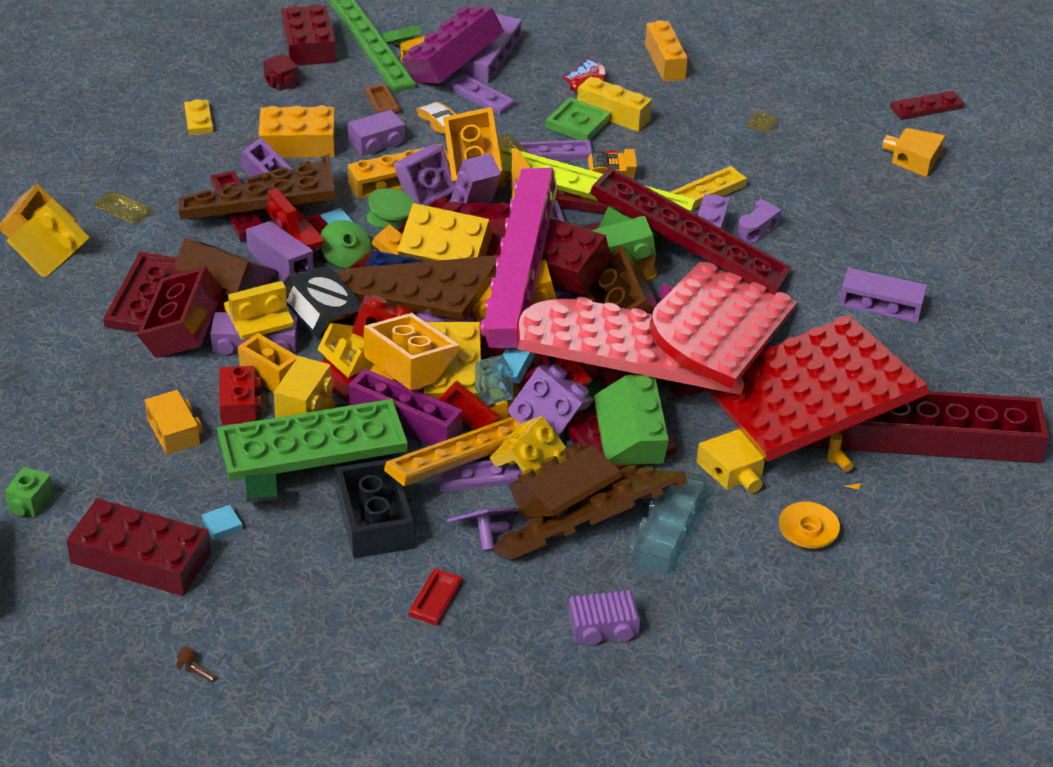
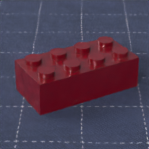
[66,498,211,596]

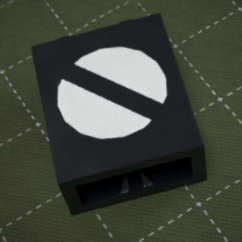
[283,266,362,340]

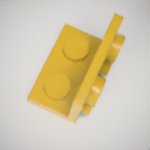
[7,199,90,277]
[490,415,566,471]

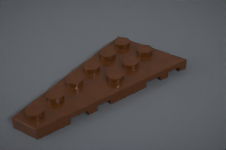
[179,154,336,220]
[493,465,688,559]

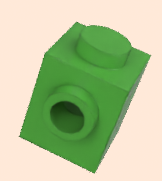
[4,467,54,518]

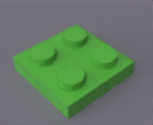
[545,97,611,140]

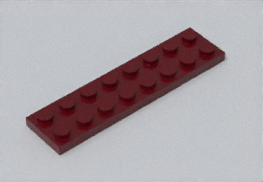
[589,167,792,295]

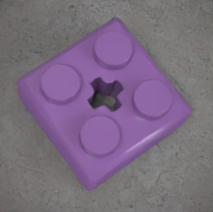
[394,144,454,206]

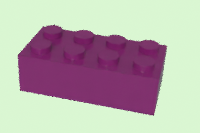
[401,6,504,83]

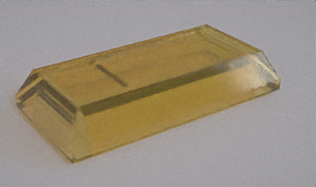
[94,190,150,224]

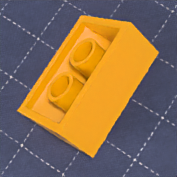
[364,313,460,390]

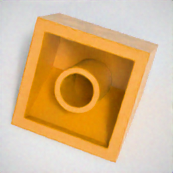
[0,184,75,238]

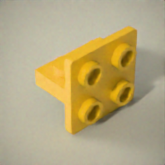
[224,281,294,340]

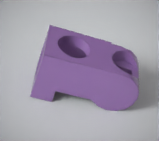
[737,199,781,243]

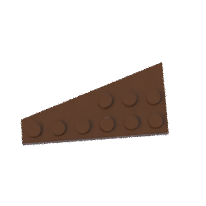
[337,255,500,321]

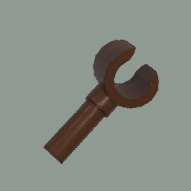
[176,647,217,683]

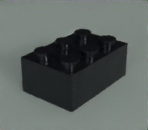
[335,458,414,558]

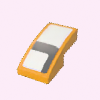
[416,102,456,134]

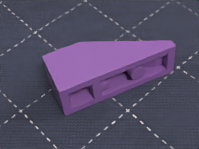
[239,137,292,177]

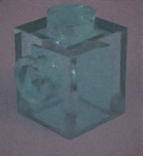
[475,355,513,405]

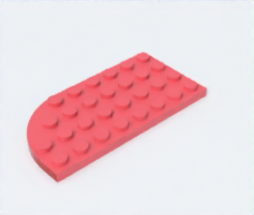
[649,262,797,388]
[516,297,744,395]

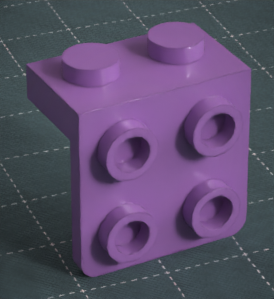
[508,364,594,437]

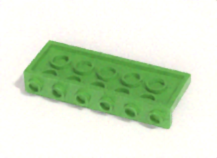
[217,399,407,482]

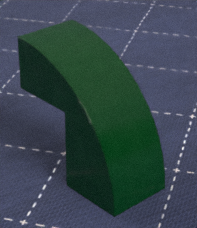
[245,474,278,503]

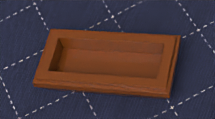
[364,84,401,114]

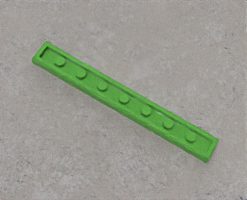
[328,0,416,93]

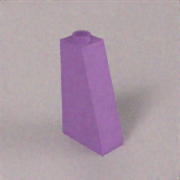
[246,221,314,282]

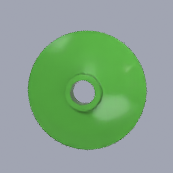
[319,220,371,268]

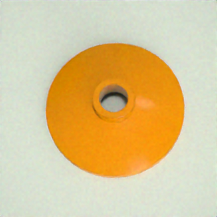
[779,502,840,548]

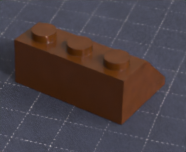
[174,238,277,295]
[508,443,623,518]

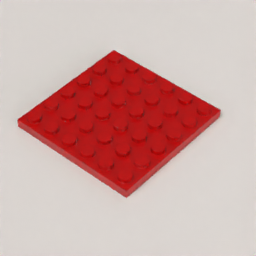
[704,315,929,461]

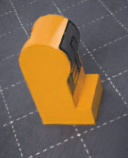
[588,149,637,179]

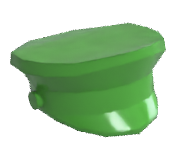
[366,189,417,229]

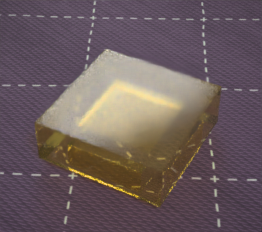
[746,110,778,134]

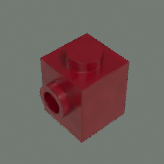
[263,54,299,92]

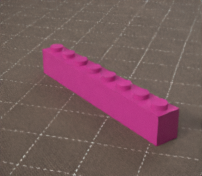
[481,167,558,348]

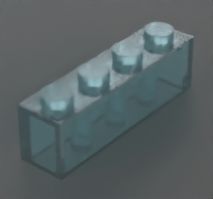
[628,468,707,578]

